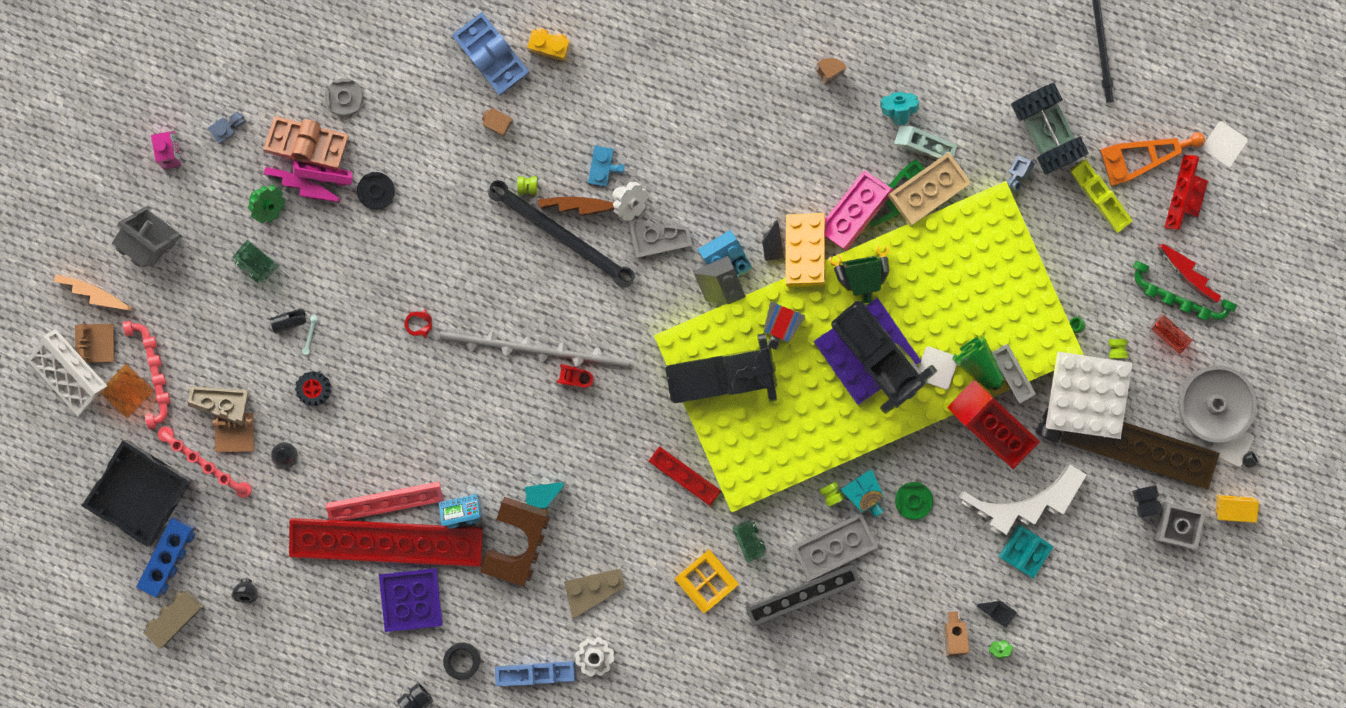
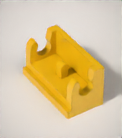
[1215,495,1259,523]

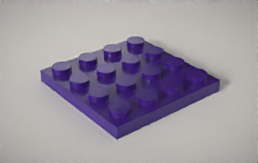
[813,297,921,405]

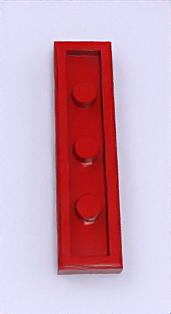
[648,446,721,506]

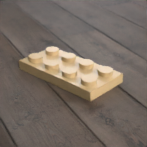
[888,152,971,226]

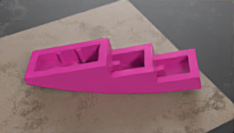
[264,167,341,203]

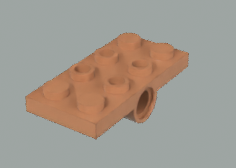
[263,116,349,171]

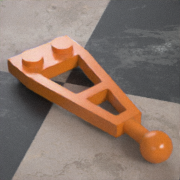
[1100,132,1205,186]

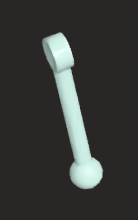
[302,316,318,355]

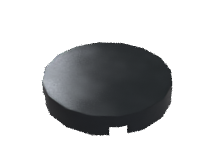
[357,172,395,210]

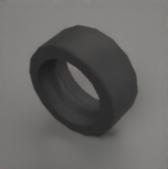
[443,642,481,680]

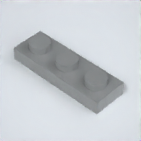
[992,344,1036,404]

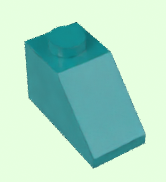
[525,482,564,509]

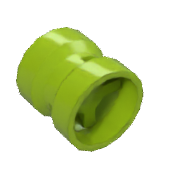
[517,176,537,195]
[1108,339,1128,359]
[819,481,845,507]

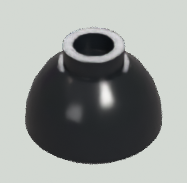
[271,442,298,469]
[231,578,258,603]

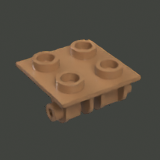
[75,324,114,363]
[213,413,254,452]

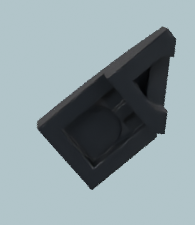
[762,220,784,261]
[977,601,1017,628]

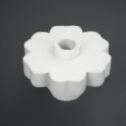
[612,182,648,221]
[575,637,614,676]

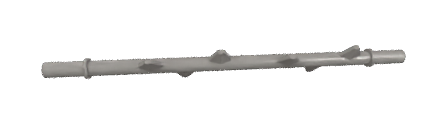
[440,331,630,368]

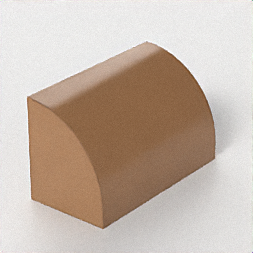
[815,58,847,84]

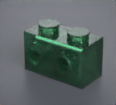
[233,240,279,283]
[731,519,766,563]

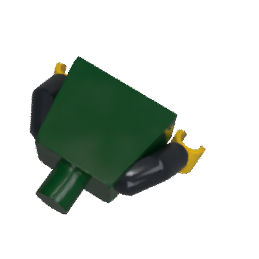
[829,246,889,303]

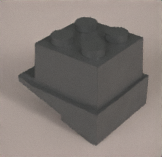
[112,207,181,267]

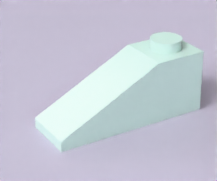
[894,126,957,159]

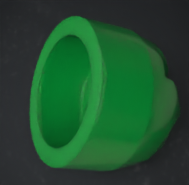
[1069,317,1086,333]

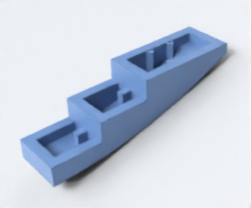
[495,661,576,686]

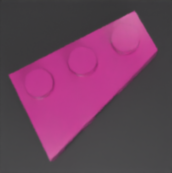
[292,160,353,186]

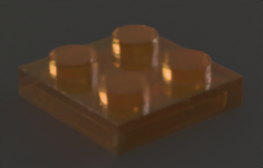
[100,364,155,418]

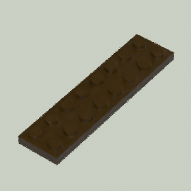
[1061,422,1220,489]

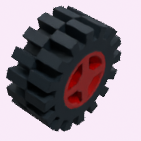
[295,371,331,406]

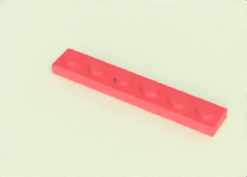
[326,482,444,521]

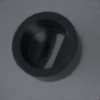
[1242,451,1259,468]

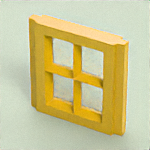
[674,549,739,614]

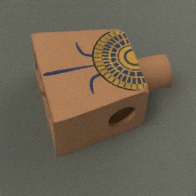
[944,611,969,656]

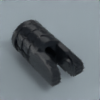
[270,309,306,334]

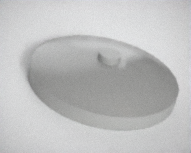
[1178,366,1257,443]

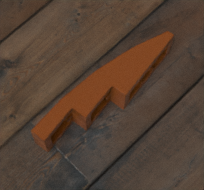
[538,197,614,216]

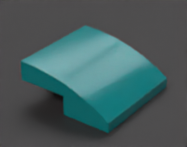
[998,524,1054,579]

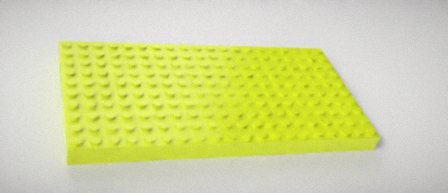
[654,181,1083,512]

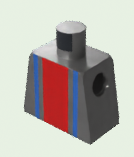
[763,301,805,350]

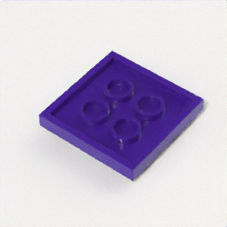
[379,568,443,632]

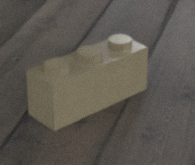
[143,590,204,649]

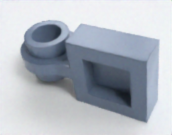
[208,112,245,144]
[1007,156,1035,193]

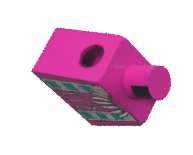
[151,130,182,170]

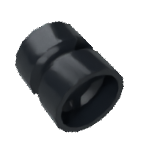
[1035,408,1062,443]
[1132,485,1163,517]
[397,682,433,708]

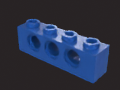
[136,517,195,598]

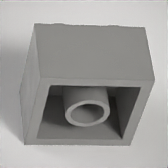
[1155,502,1206,549]

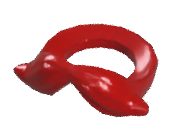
[404,309,432,338]

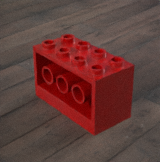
[947,379,1040,470]

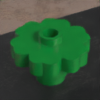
[248,185,286,223]

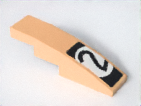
[54,274,132,311]

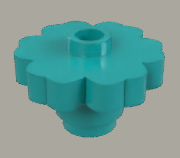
[880,92,919,125]

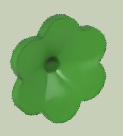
[989,640,1013,660]

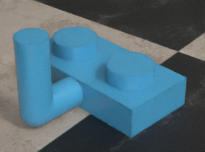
[588,146,625,187]

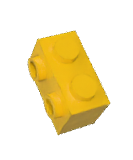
[527,28,570,62]

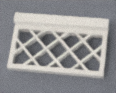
[27,329,107,416]

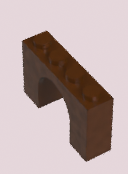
[480,497,550,587]

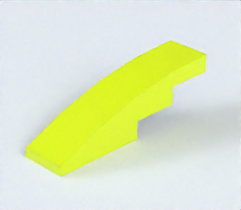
[1069,159,1133,233]

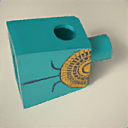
[840,469,885,518]

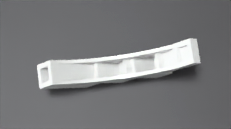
[958,464,1087,535]

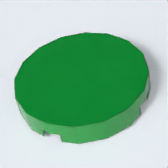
[895,482,933,520]

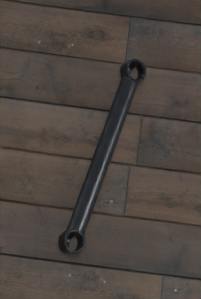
[488,180,635,288]

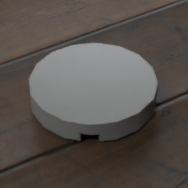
[325,78,364,116]

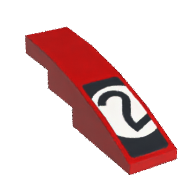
[1158,244,1221,303]

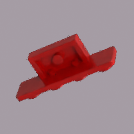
[1164,155,1208,230]

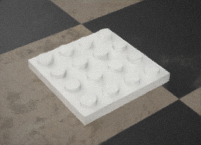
[1045,351,1132,439]

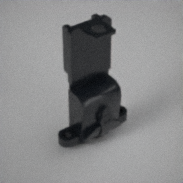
[831,301,938,414]
[665,333,778,403]

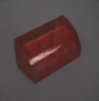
[1150,314,1193,354]

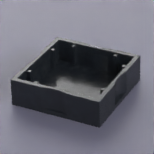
[82,440,193,547]

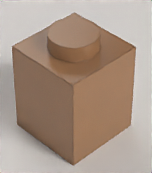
[482,107,513,137]

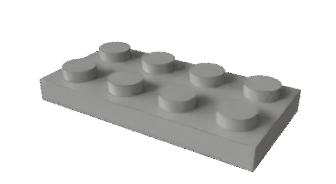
[792,513,878,581]

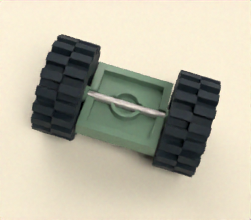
[1011,83,1089,175]

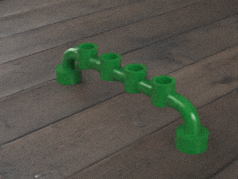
[1133,261,1238,321]

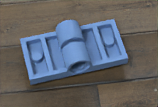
[452,12,530,96]

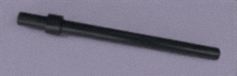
[1092,0,1114,103]

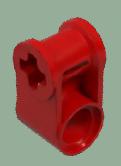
[556,364,595,388]

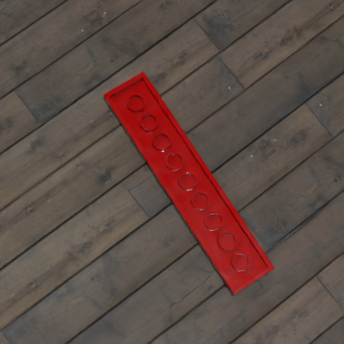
[289,518,483,567]

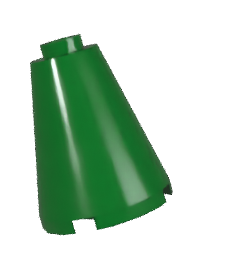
[952,336,1004,390]

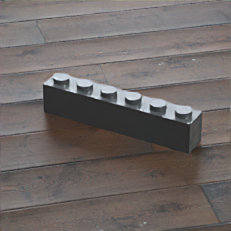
[745,564,861,626]

